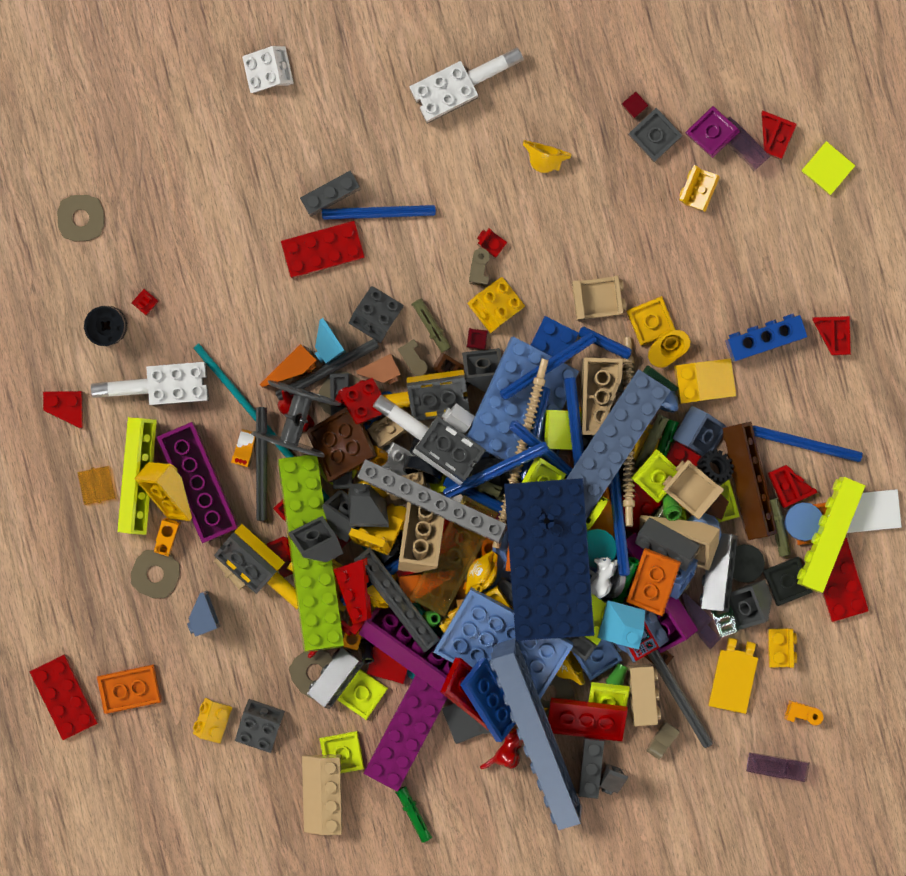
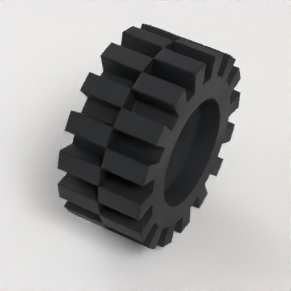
[696,449,734,486]

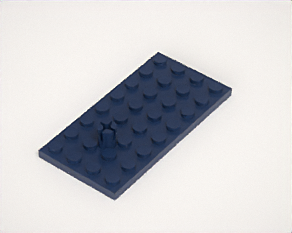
[504,478,594,641]

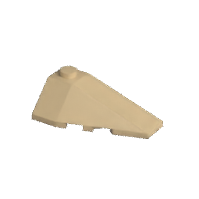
[581,358,623,435]
[639,515,720,570]

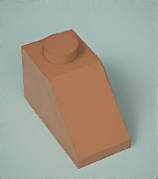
[356,354,401,385]

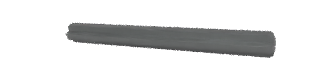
[276,339,379,400]
[256,407,267,521]
[648,650,713,748]

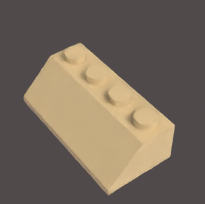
[398,502,444,573]
[302,754,342,835]

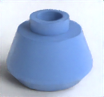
[659,390,678,413]

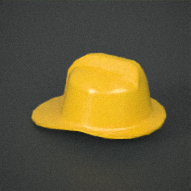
[648,330,690,368]

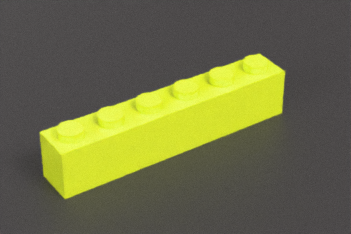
[117,417,157,535]
[797,477,865,593]

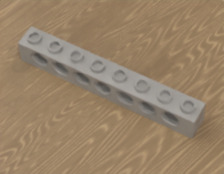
[357,459,507,544]

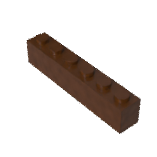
[722,421,777,540]

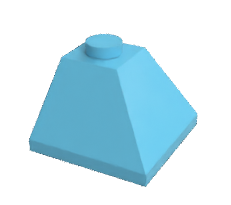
[315,318,346,364]
[597,600,645,650]

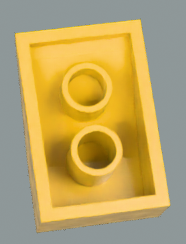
[674,358,736,404]
[135,462,192,521]

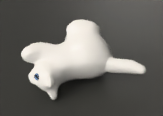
[591,557,618,598]

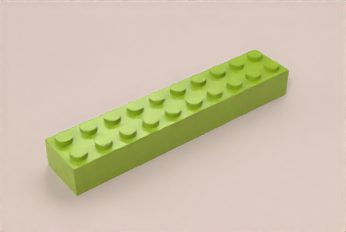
[278,455,344,652]

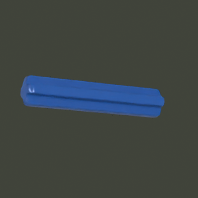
[579,327,632,359]

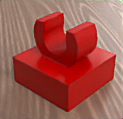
[132,289,159,316]

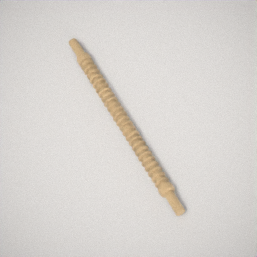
[622,337,635,527]
[492,358,549,549]

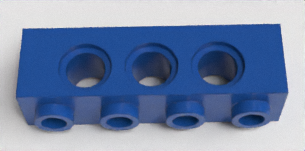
[725,313,807,362]

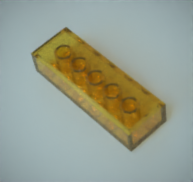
[409,495,498,617]

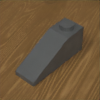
[600,763,628,795]

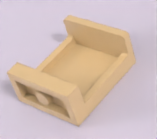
[572,275,626,320]
[663,460,724,520]

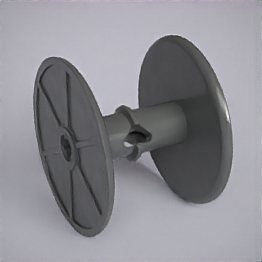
[251,380,342,457]

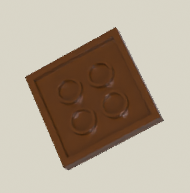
[306,408,377,482]

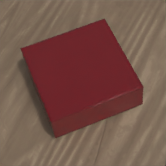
[621,92,648,119]
[467,328,488,350]

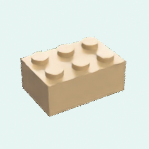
[627,664,661,726]

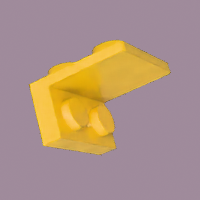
[467,277,525,334]
[349,515,404,555]

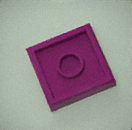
[685,106,740,158]

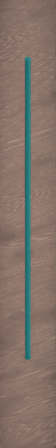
[193,343,444,638]

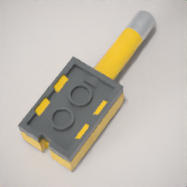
[383,369,470,421]
[214,524,298,610]

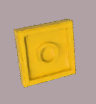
[626,296,675,346]

